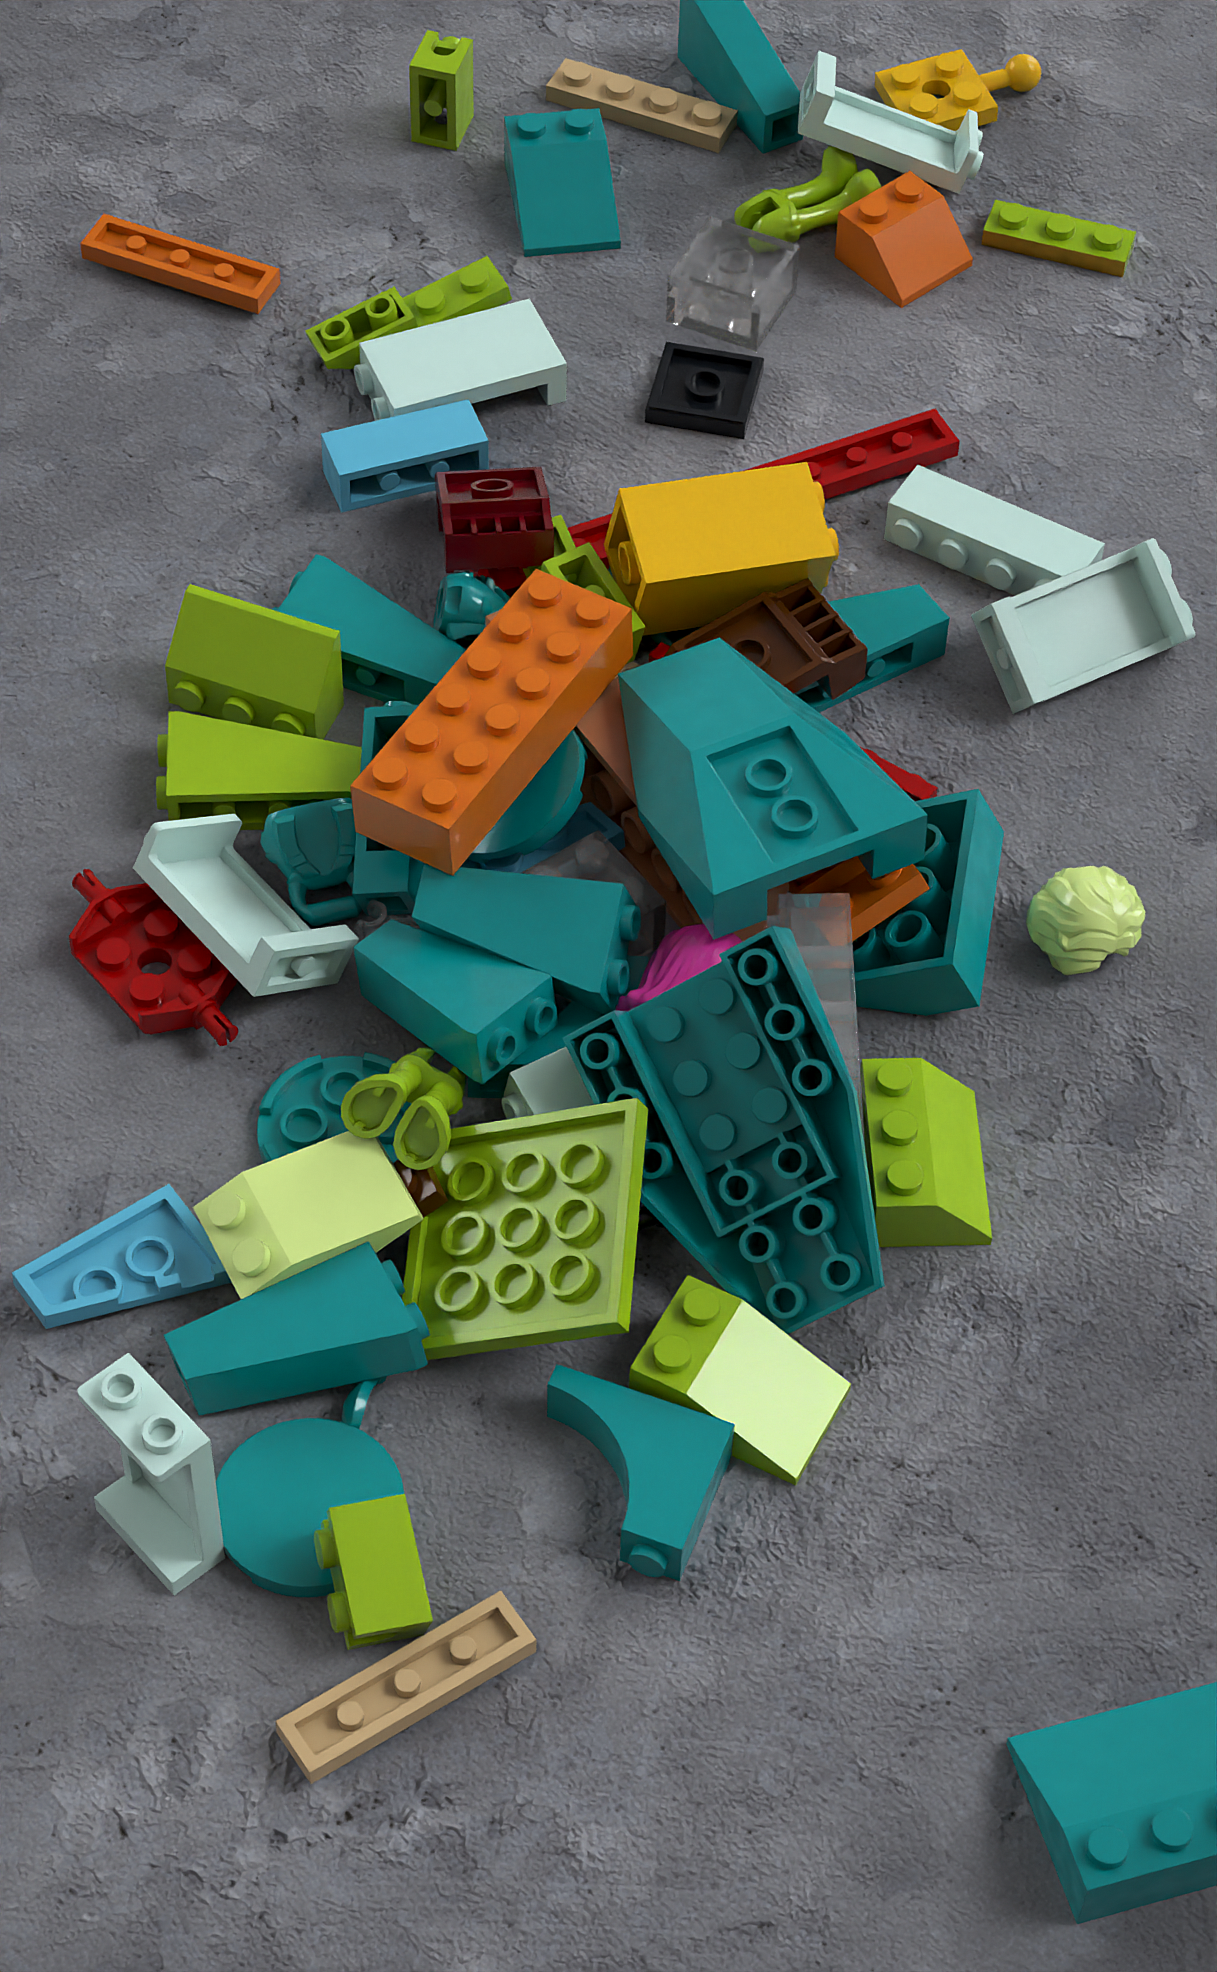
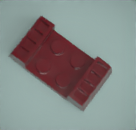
[435,467,554,573]

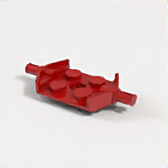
[69,869,239,1046]

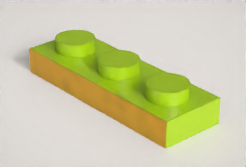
[981,200,1136,277]

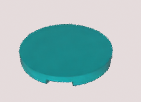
[467,730,588,863]
[257,1052,411,1163]
[216,1418,404,1597]

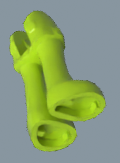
[734,146,881,250]
[341,1047,466,1170]

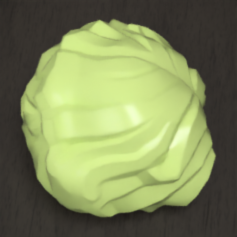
[1026,866,1145,975]

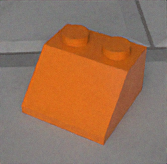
[834,171,973,308]

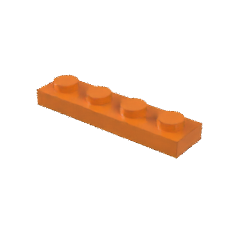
[80,214,281,314]

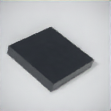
[645,342,764,439]

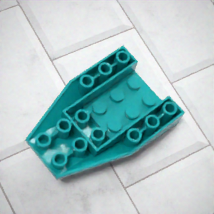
[618,637,928,939]
[562,926,885,1335]

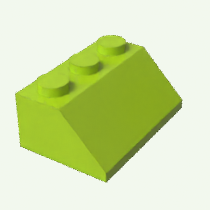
[165,584,344,739]
[857,1058,992,1247]

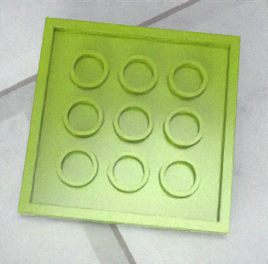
[402,1098,648,1360]

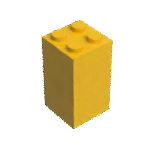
[604,462,839,636]

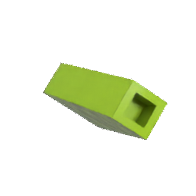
[156,711,362,830]

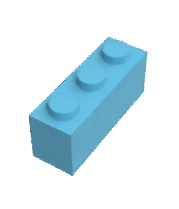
[321,399,489,513]

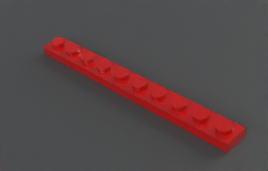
[470,408,960,598]

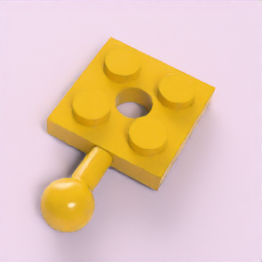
[875,49,1041,131]

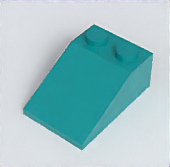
[504,108,621,257]

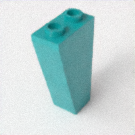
[677,0,804,154]
[271,554,466,705]
[794,584,950,712]
[352,701,425,916]
[412,863,641,1014]
[353,919,558,1084]
[163,1241,430,1416]

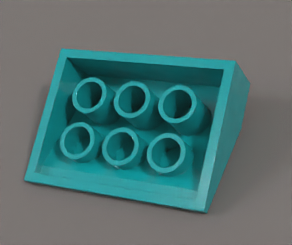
[801,789,1004,1016]
[1006,1682,1217,1924]

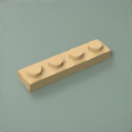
[546,58,738,153]
[275,1590,536,1784]

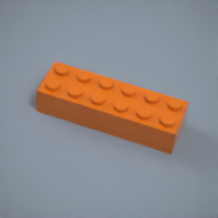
[350,569,633,876]

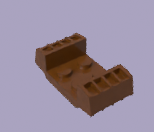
[660,578,868,700]

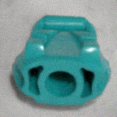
[433,571,510,643]
[260,798,362,926]

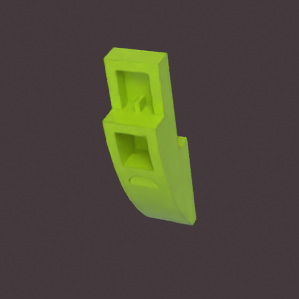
[305,256,512,369]

